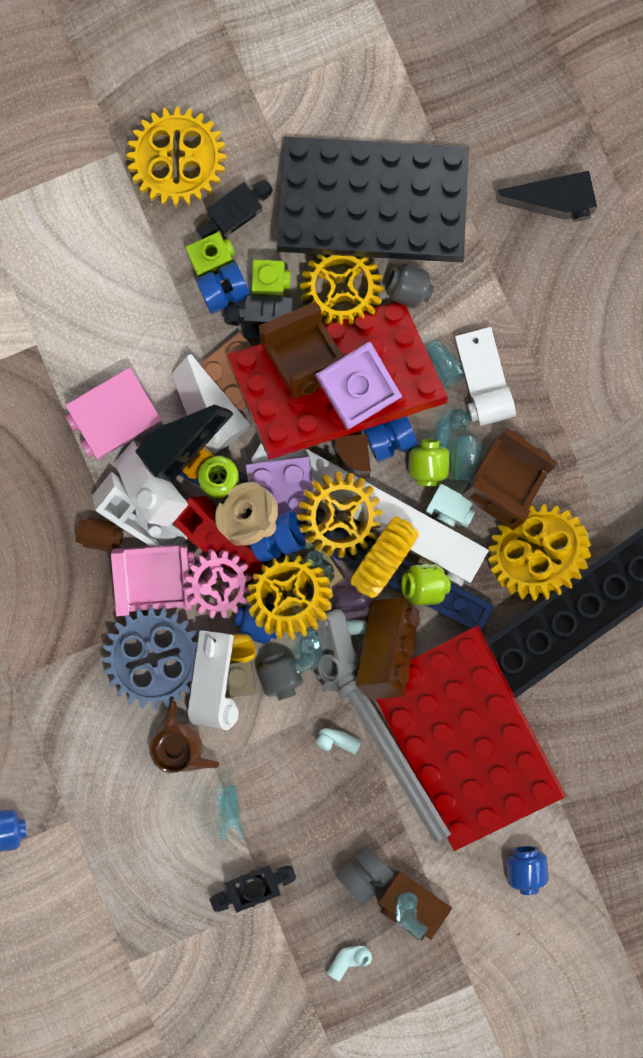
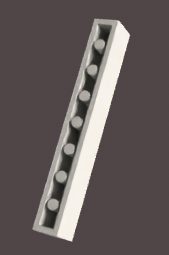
[251,443,489,587]

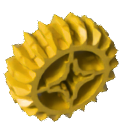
[300,254,384,325]
[296,471,382,557]
[351,516,419,598]
[246,555,333,640]

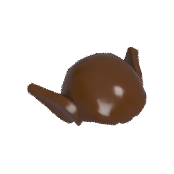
[149,701,219,773]

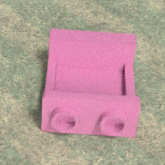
[65,367,163,462]
[111,543,196,616]

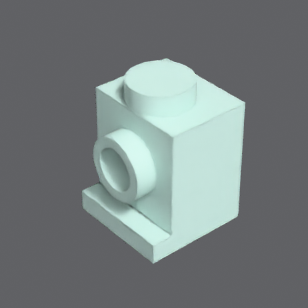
[425,484,476,528]

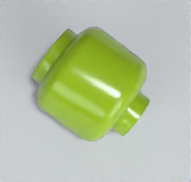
[408,439,450,486]
[198,456,239,499]
[401,564,451,605]

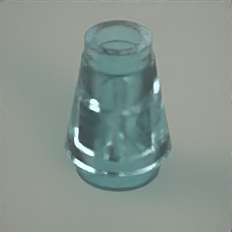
[425,339,464,387]

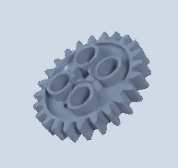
[102,607,198,709]

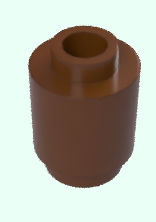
[76,517,124,552]

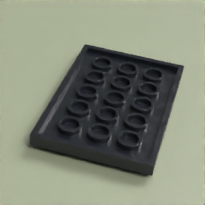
[276,137,469,263]

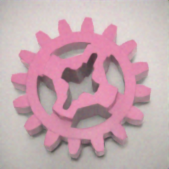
[183,549,252,618]

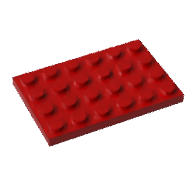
[227,302,448,460]
[375,625,566,851]

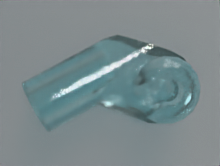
[293,630,323,673]
[396,892,428,940]

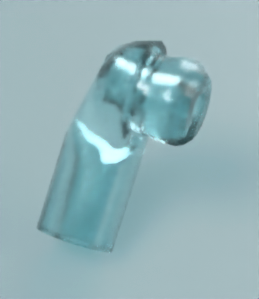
[435,409,471,449]
[306,550,334,583]

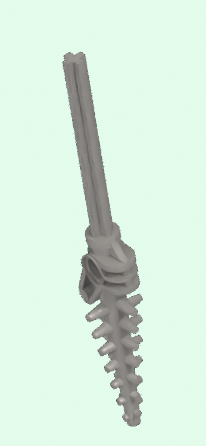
[266,555,451,843]

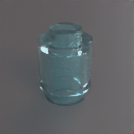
[450,436,482,481]

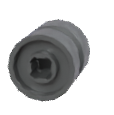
[335,845,395,906]

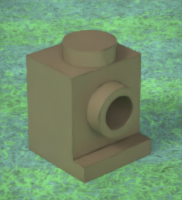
[225,661,256,698]

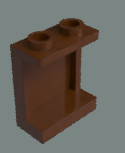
[259,302,347,399]
[462,428,557,530]

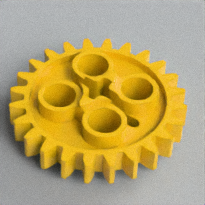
[126,106,227,208]
[488,504,591,601]

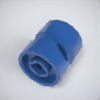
[195,260,251,315]
[363,416,418,463]
[250,511,306,563]

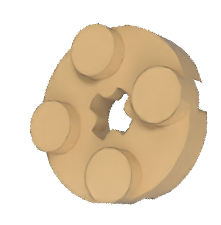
[215,482,278,546]

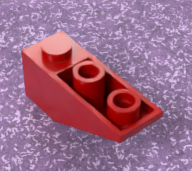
[173,496,269,584]

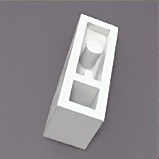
[172,354,250,455]
[115,440,188,527]
[92,472,188,546]

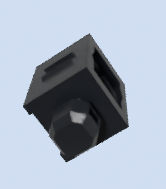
[196,180,273,239]
[224,295,293,339]
[209,865,297,913]

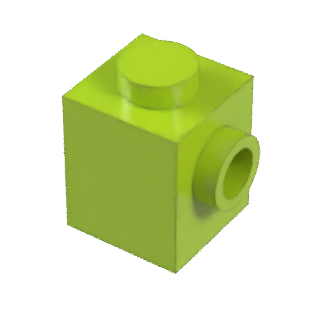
[185,232,236,277]
[252,260,291,297]

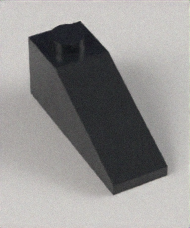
[496,171,597,222]
[135,404,234,482]

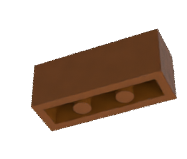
[356,597,420,699]

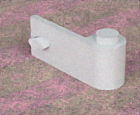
[455,327,516,426]
[188,630,239,730]

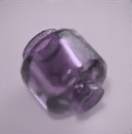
[329,578,372,620]

